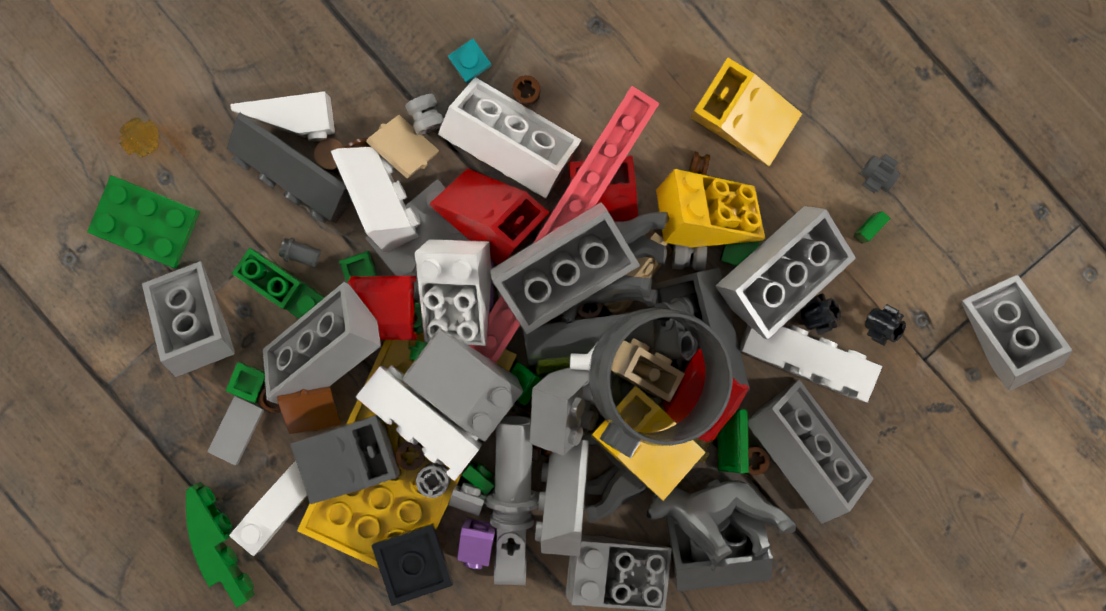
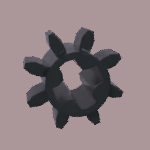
[801,293,841,335]
[865,304,906,346]

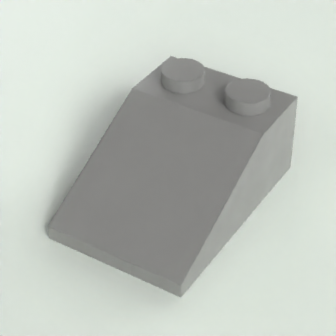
[142,261,235,377]
[962,274,1072,392]
[402,328,523,441]

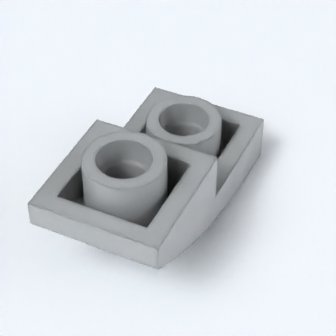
[449,483,486,516]

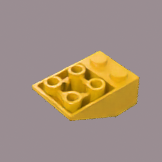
[690,58,802,167]
[656,169,765,248]
[591,386,705,501]

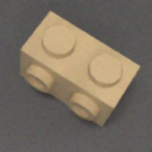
[611,338,685,402]

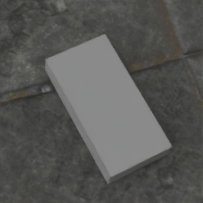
[207,396,265,466]

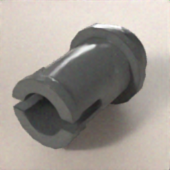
[279,237,321,268]

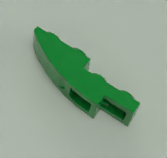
[231,247,326,319]
[185,482,255,608]

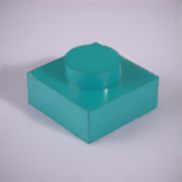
[448,38,492,84]

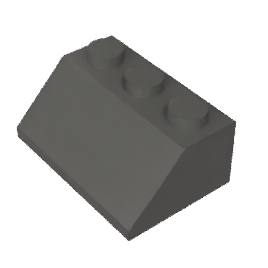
[667,517,773,592]

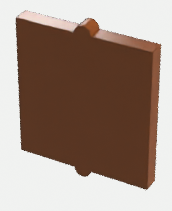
[277,386,341,434]

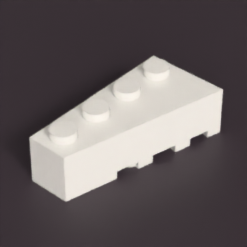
[739,325,883,403]
[356,365,483,481]

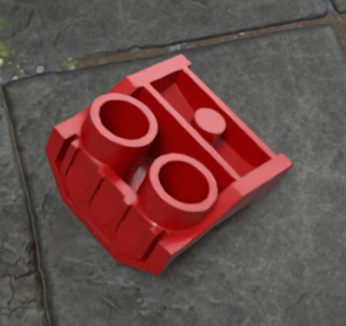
[348,276,417,340]
[663,349,749,442]

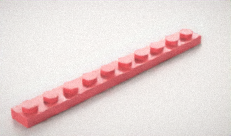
[469,86,660,363]

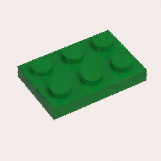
[87,175,201,268]

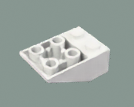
[415,239,492,346]

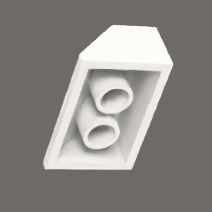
[331,147,419,253]

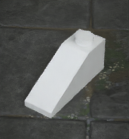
[231,91,335,142]
[229,461,307,556]

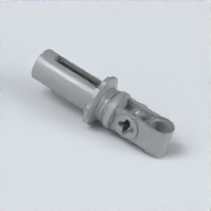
[483,415,539,586]

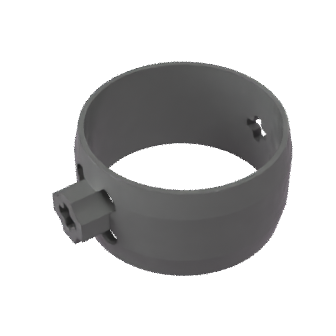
[589,308,733,458]

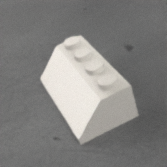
[438,77,581,198]

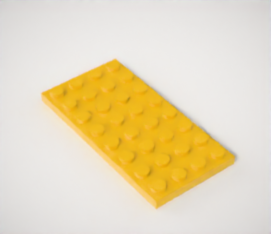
[297,316,517,569]

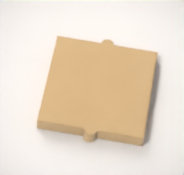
[366,115,439,179]

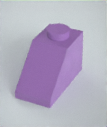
[457,518,496,569]

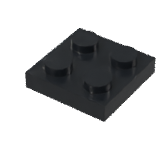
[371,523,453,606]

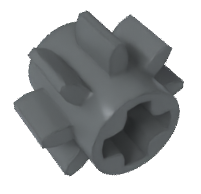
[860,154,900,193]

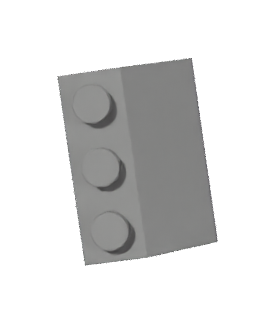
[535,440,589,557]

